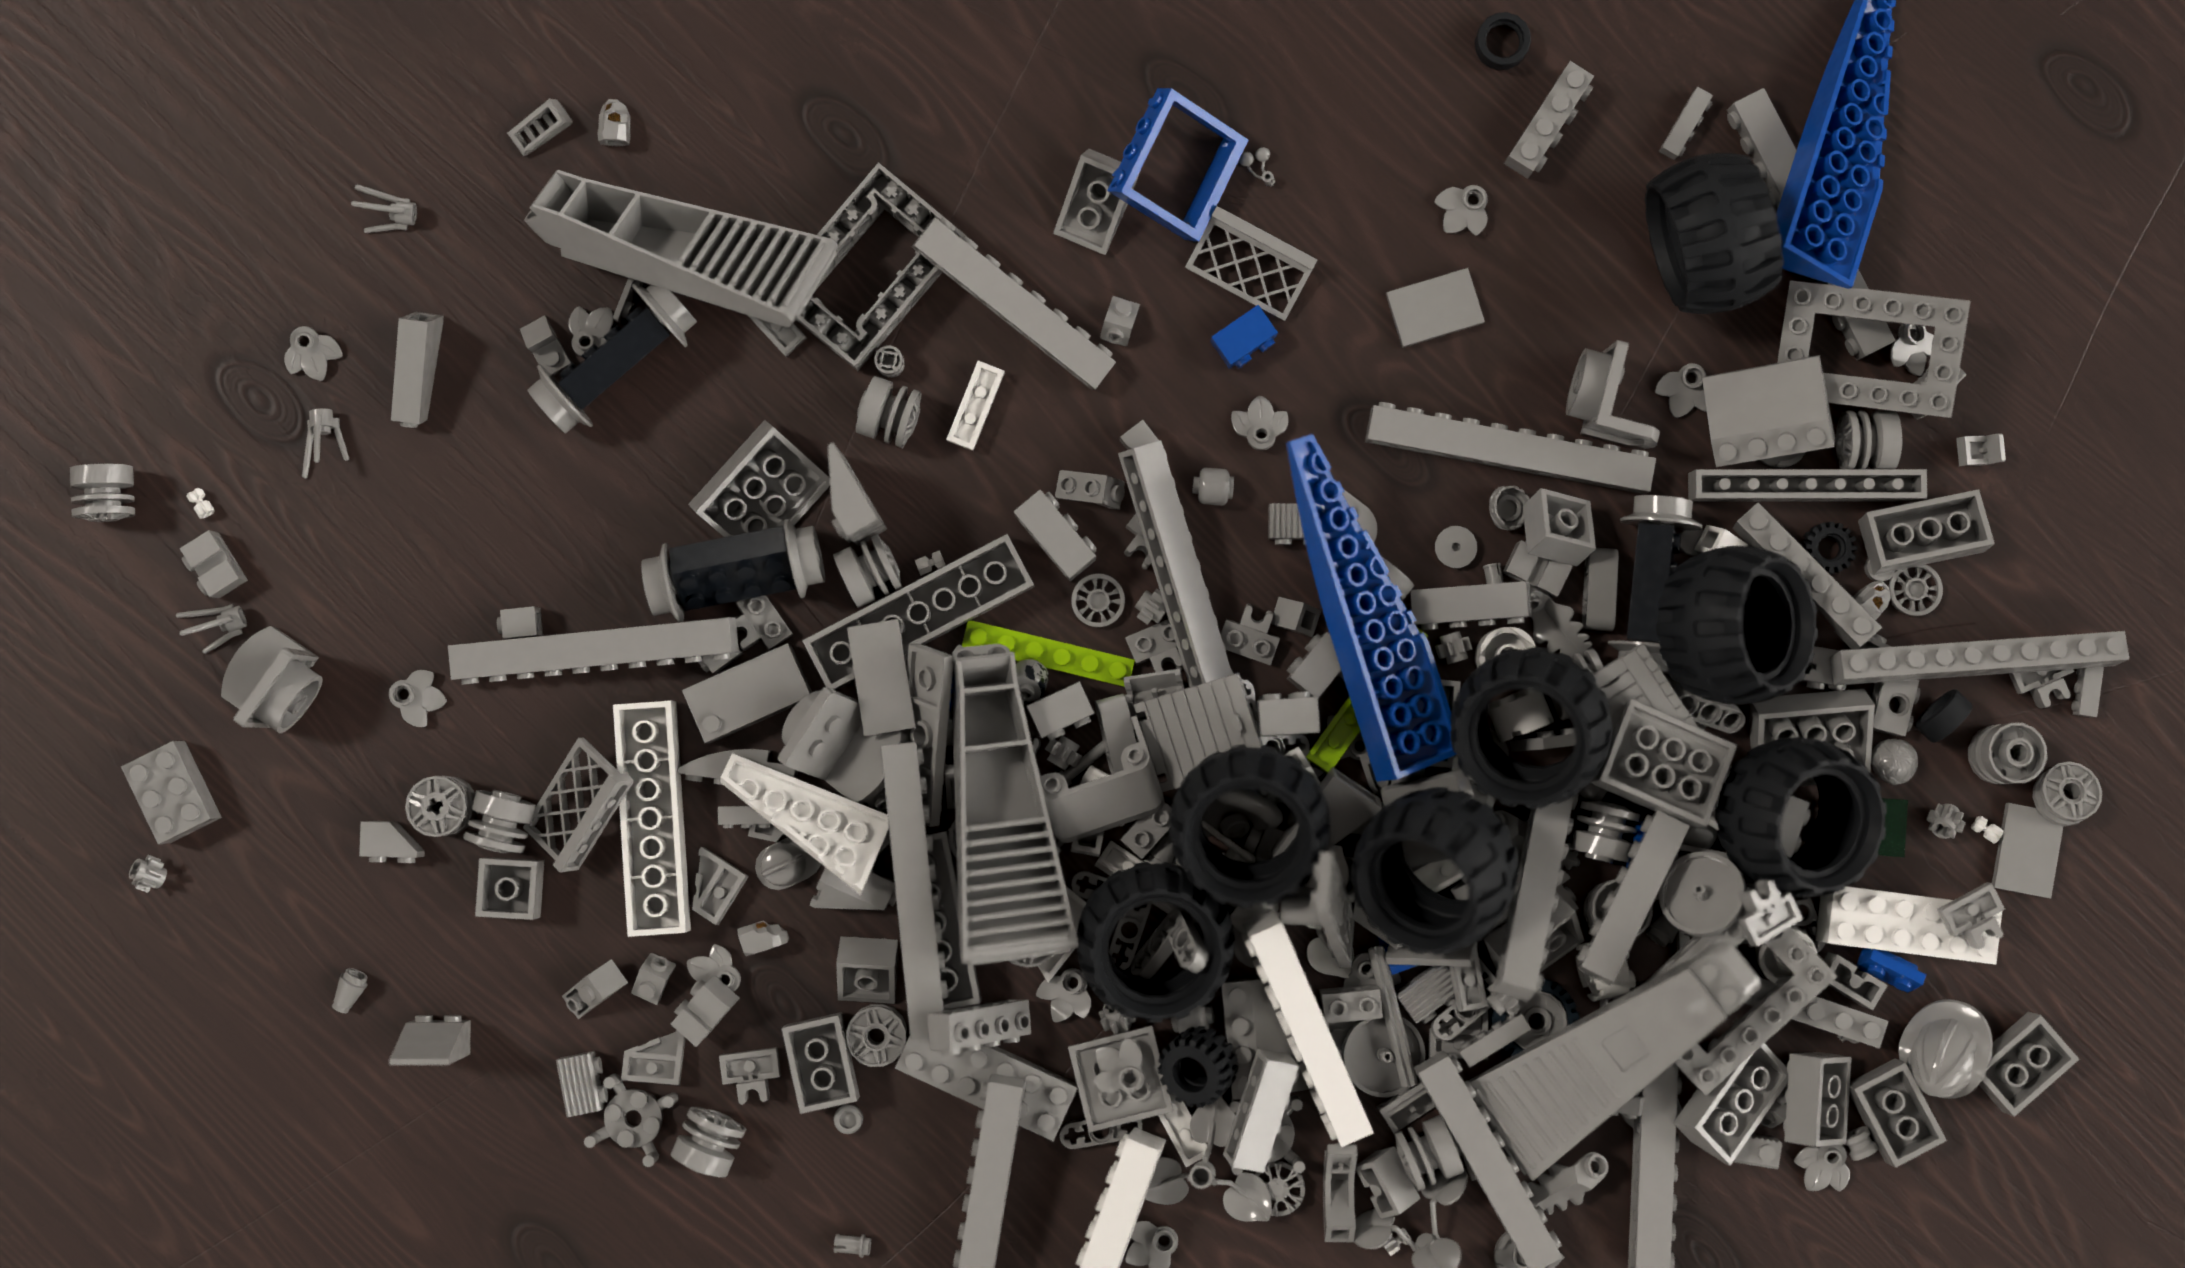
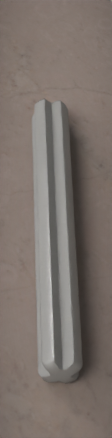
[1368,945,1417,1088]

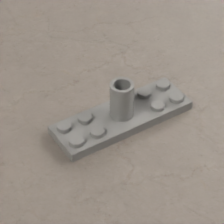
[903,643,953,827]
[1281,852,1355,969]

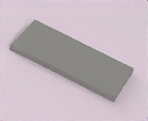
[847,619,916,736]

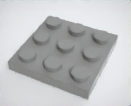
[1068,1025,1173,1132]

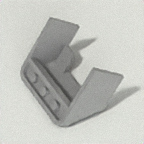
[1037,716,1165,843]

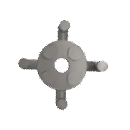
[584,1073,678,1167]
[1228,1095,1305,1175]

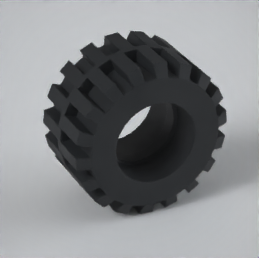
[1158,1026,1239,1108]

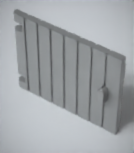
[1593,643,1698,731]
[1133,673,1263,792]

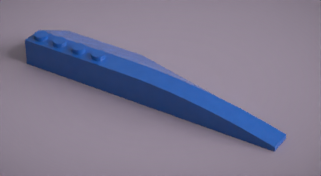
[1776,0,1896,289]
[1287,434,1457,782]

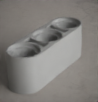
[1582,548,1619,631]
[1670,680,1745,733]
[1095,694,1136,774]

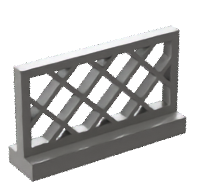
[1185,206,1318,321]
[523,737,635,872]

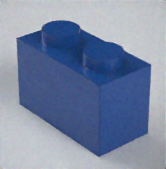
[1210,305,1278,369]

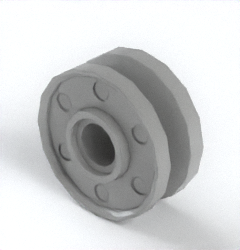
[2032,761,2102,827]
[846,1004,908,1067]

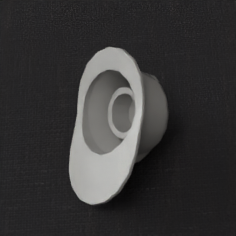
[755,837,821,890]

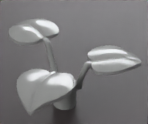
[1145,1097,1272,1222]
[1354,1168,1468,1268]

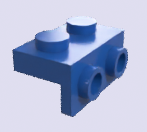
[1856,948,1926,993]

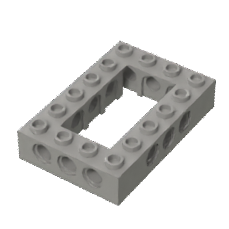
[797,162,966,371]
[1777,281,1971,418]
[1640,886,1838,1096]

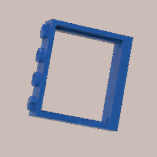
[1107,88,1248,242]

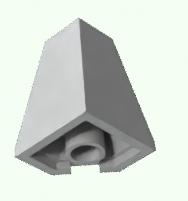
[809,868,896,910]

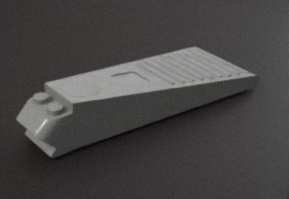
[524,170,838,327]
[952,644,1079,965]
[1468,939,1760,1181]

